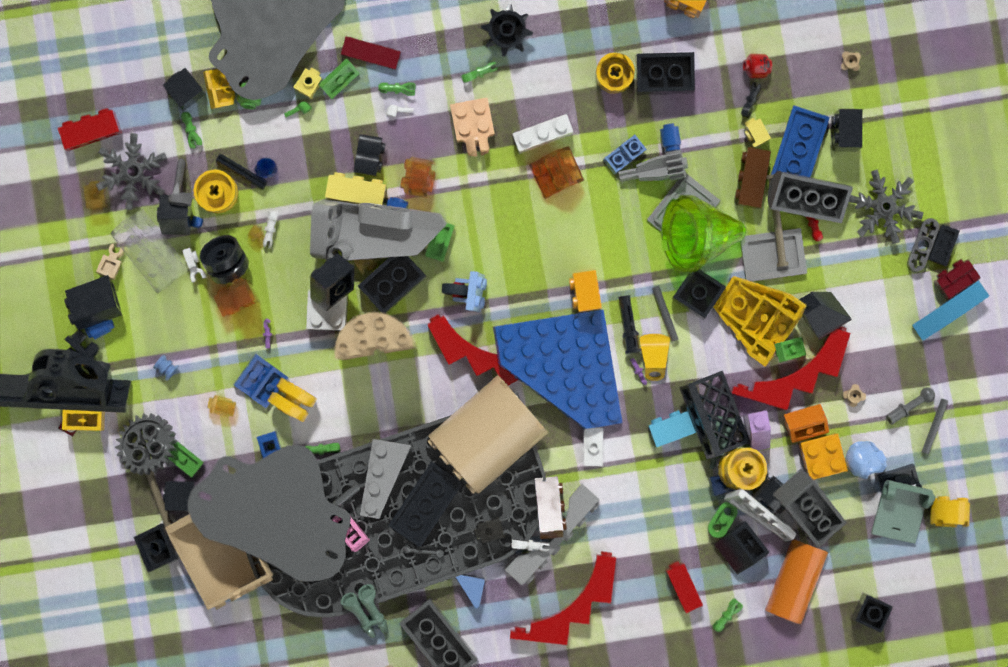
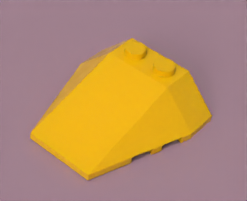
[713,276,806,367]

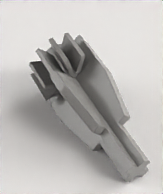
[619,150,688,182]

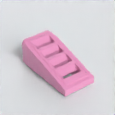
[331,509,370,552]

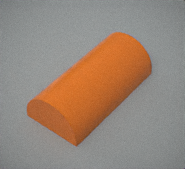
[765,539,829,624]

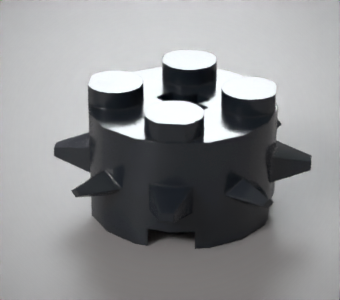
[481,4,533,57]

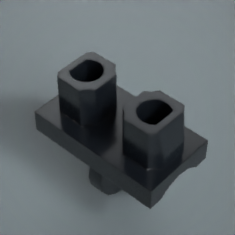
[64,330,101,360]

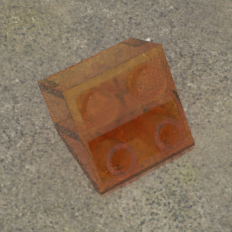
[529,146,584,199]

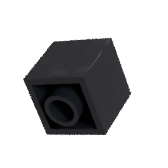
[163,68,206,111]
[157,195,192,235]
[163,481,198,511]
[851,592,893,633]

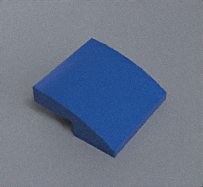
[233,354,289,408]

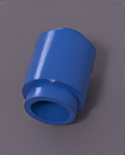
[660,123,681,152]
[85,319,115,340]

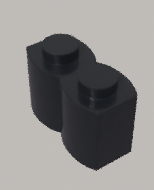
[353,134,386,177]

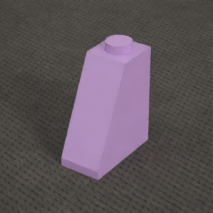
[743,411,771,450]

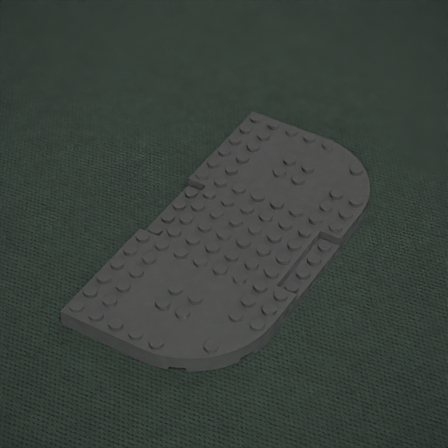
[246,393,546,617]

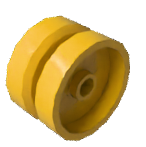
[193,169,239,214]
[268,378,317,422]
[718,448,767,490]

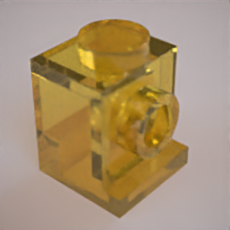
[83,181,109,210]
[354,258,384,275]

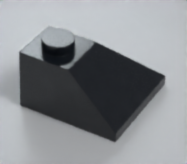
[799,292,852,340]

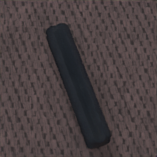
[216,154,268,190]

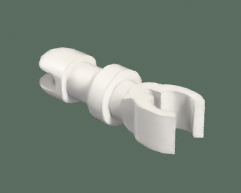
[263,210,278,248]
[511,540,550,552]

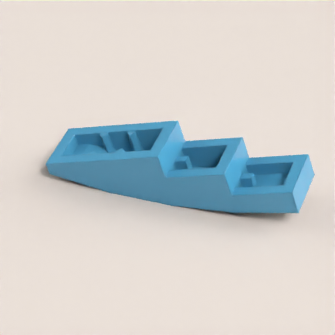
[912,280,990,341]

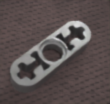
[907,218,939,272]

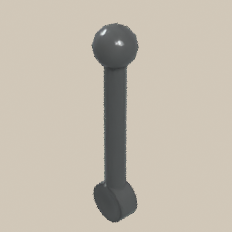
[403,546,444,557]

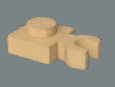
[96,244,124,280]

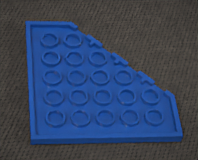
[493,309,623,429]

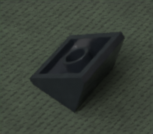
[133,523,178,573]

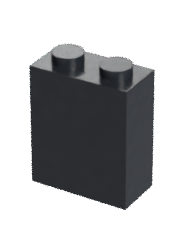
[64,275,122,331]

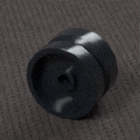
[199,235,249,284]

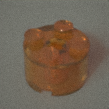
[400,157,436,198]

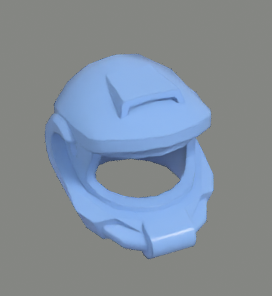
[845,441,887,479]

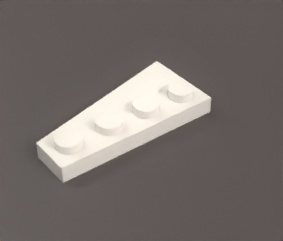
[724,489,797,541]

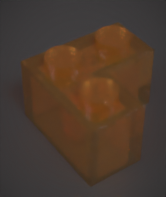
[213,277,260,318]

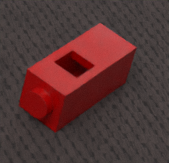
[666,561,704,613]

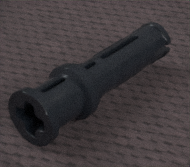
[618,295,642,354]

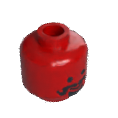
[743,53,772,79]

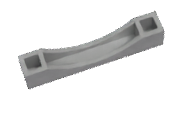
[505,484,600,585]

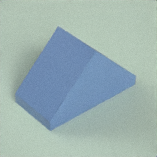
[456,574,485,609]

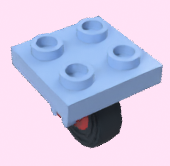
[441,271,487,313]

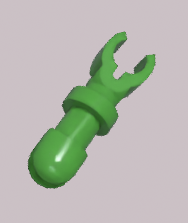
[461,62,498,83]
[378,82,416,96]
[181,112,202,148]
[305,443,340,455]
[713,598,743,632]

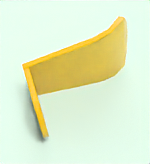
[639,333,670,381]

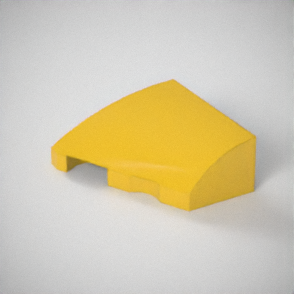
[203,69,235,109]

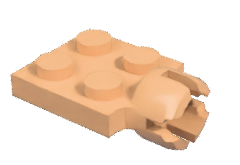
[450,97,495,157]

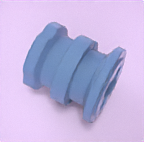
[153,355,179,381]

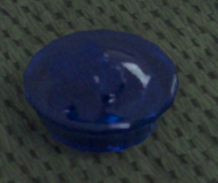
[254,158,278,178]

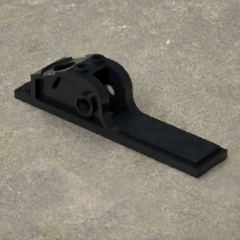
[0,349,132,413]

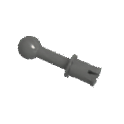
[885,387,935,425]

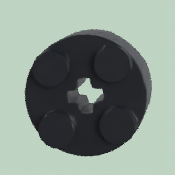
[752,471,785,515]

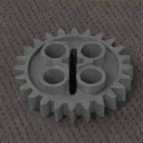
[115,413,177,476]

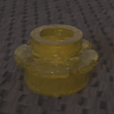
[247,224,264,242]

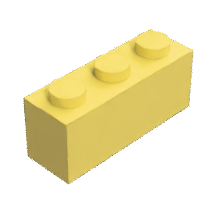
[325,172,387,205]

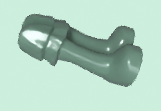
[341,584,388,638]

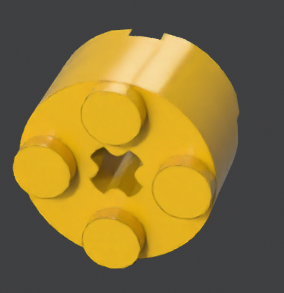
[595,53,635,94]
[930,496,970,527]

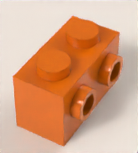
[784,404,829,443]

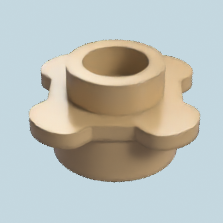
[841,51,861,71]
[843,384,866,407]

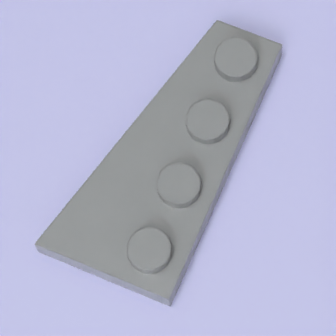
[360,439,411,519]

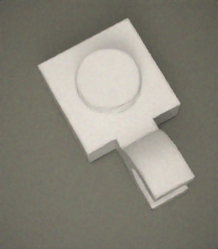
[182,248,207,282]

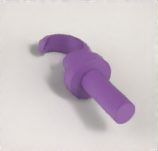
[263,319,272,348]
[630,358,647,385]

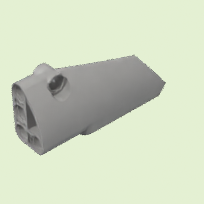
[310,199,447,260]

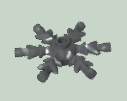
[95,133,167,210]
[849,169,923,244]

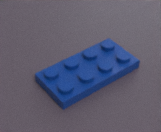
[771,105,830,177]

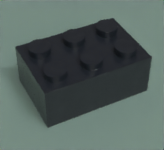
[635,52,695,95]
[358,256,427,314]

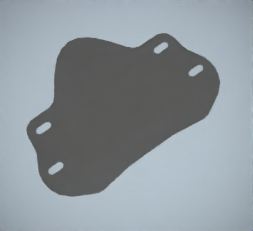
[209,0,345,100]
[188,445,351,582]

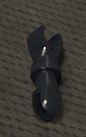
[741,82,761,119]

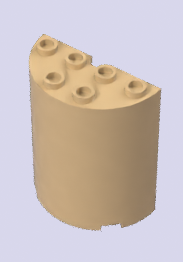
[335,313,417,360]
[428,375,548,494]
[165,514,273,610]

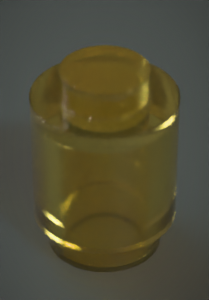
[207,395,237,418]

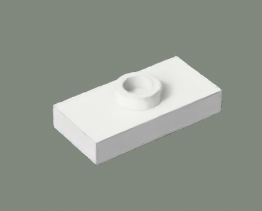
[583,428,603,466]

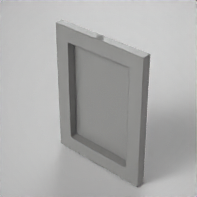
[647,173,721,248]
[740,228,807,282]

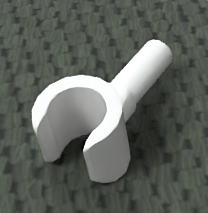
[386,105,414,117]

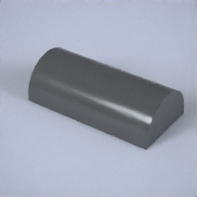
[768,171,853,223]

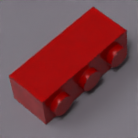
[58,108,122,152]

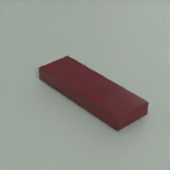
[341,36,401,70]

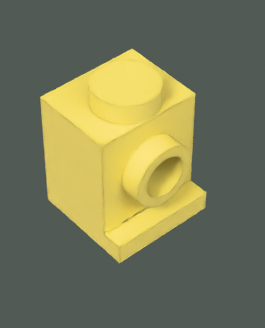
[293,68,323,99]
[744,118,771,148]

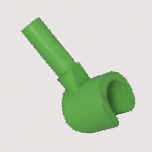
[284,102,312,117]

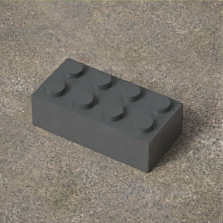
[773,468,847,548]
[399,598,478,667]

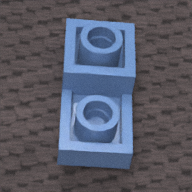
[603,135,647,175]

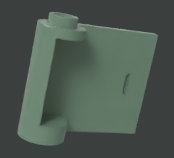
[871,480,935,544]

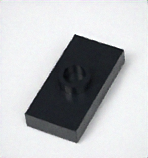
[928,224,960,267]

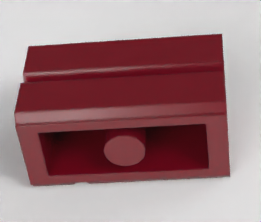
[934,259,981,300]

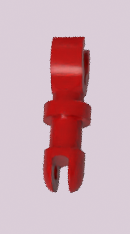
[805,216,823,242]

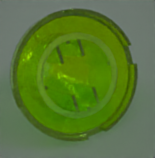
[661,195,747,272]

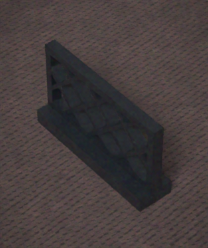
[679,370,750,459]

